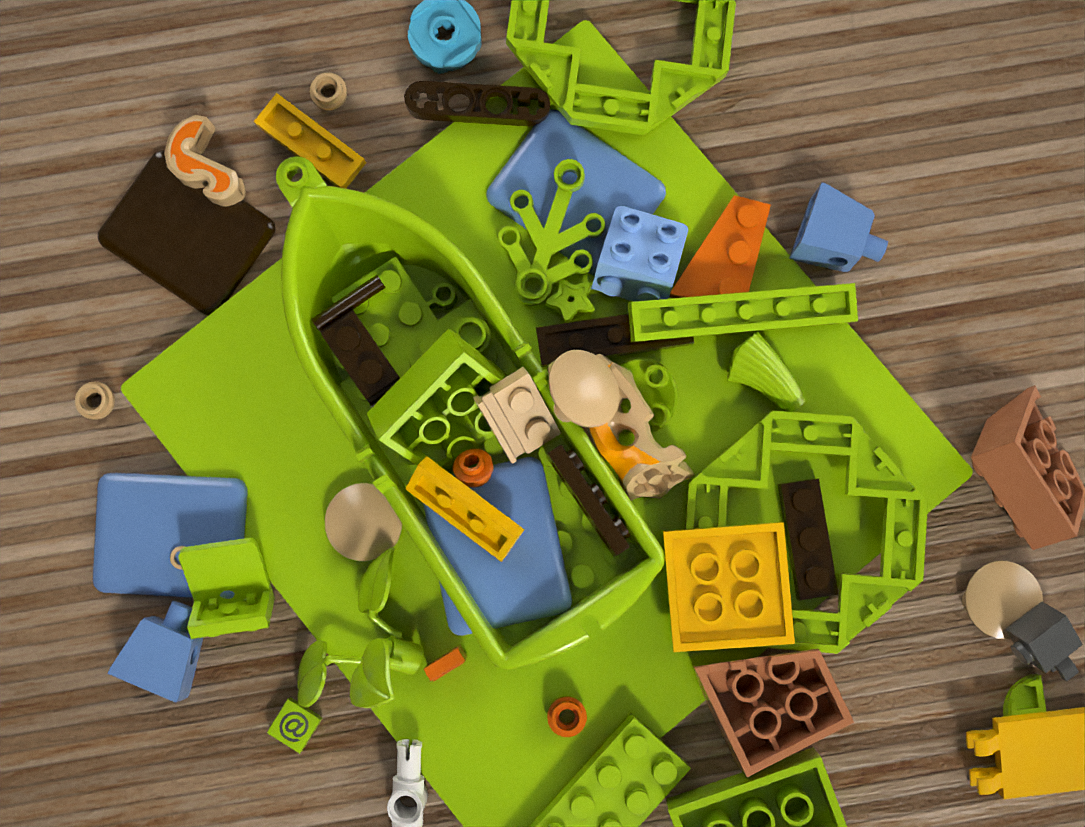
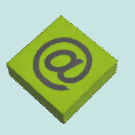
[267,697,323,754]

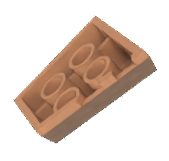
[971,385,1085,550]
[693,649,854,777]

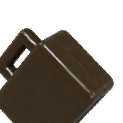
[98,150,276,316]

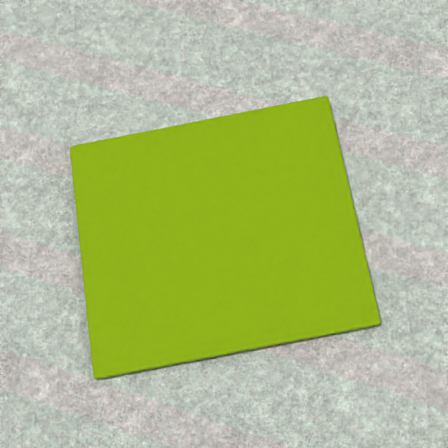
[121,20,973,827]

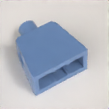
[789,182,888,272]
[108,601,203,703]

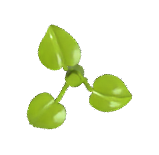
[297,547,423,708]

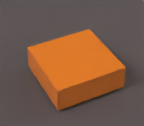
[423,644,467,682]

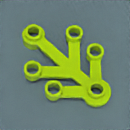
[498,159,605,305]

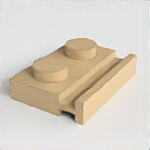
[473,367,561,464]

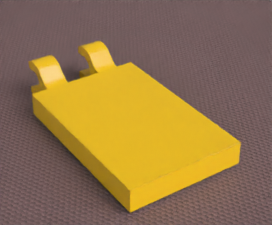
[966,707,1085,799]

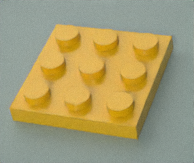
[663,522,795,652]

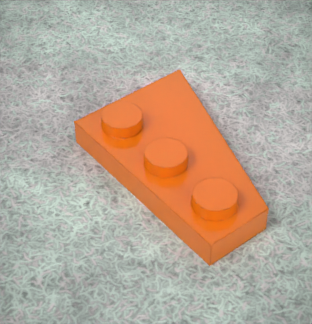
[669,195,771,298]

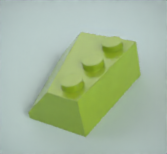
[366,328,508,470]

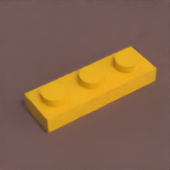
[253,93,366,189]
[405,456,525,562]

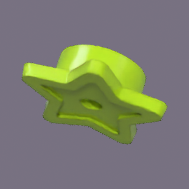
[546,279,595,323]

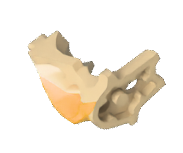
[582,354,695,501]

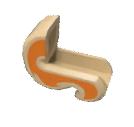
[164,115,246,206]

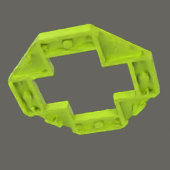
[506,0,736,135]
[685,411,928,654]

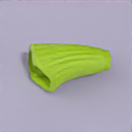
[727,331,806,412]

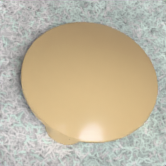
[548,350,620,428]
[325,483,402,561]
[962,561,1043,639]

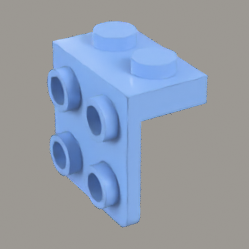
[591,206,688,302]

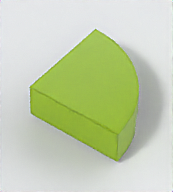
[1003,674,1046,716]

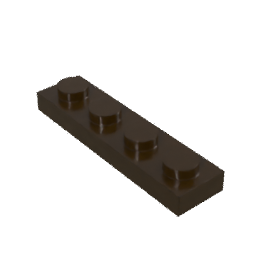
[536,314,694,367]

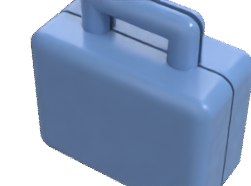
[486,109,666,276]
[423,457,572,636]
[93,473,248,599]

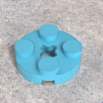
[408,0,482,74]

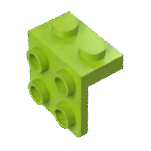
[178,538,275,639]

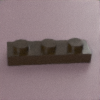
[547,445,630,557]
[778,478,839,600]

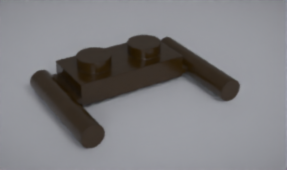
[311,275,400,407]

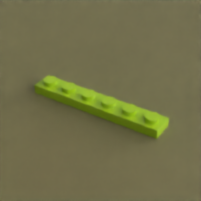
[628,283,858,342]

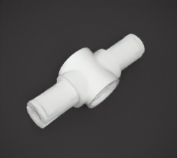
[387,739,428,827]

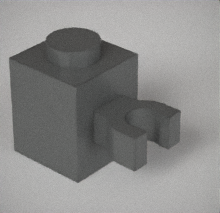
[1005,602,1083,681]

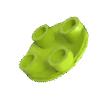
[619,358,678,434]

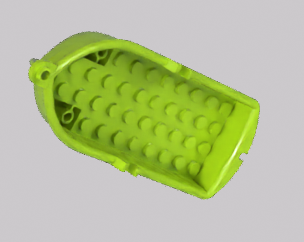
[276,156,665,670]

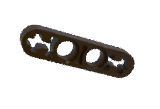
[404,81,551,127]

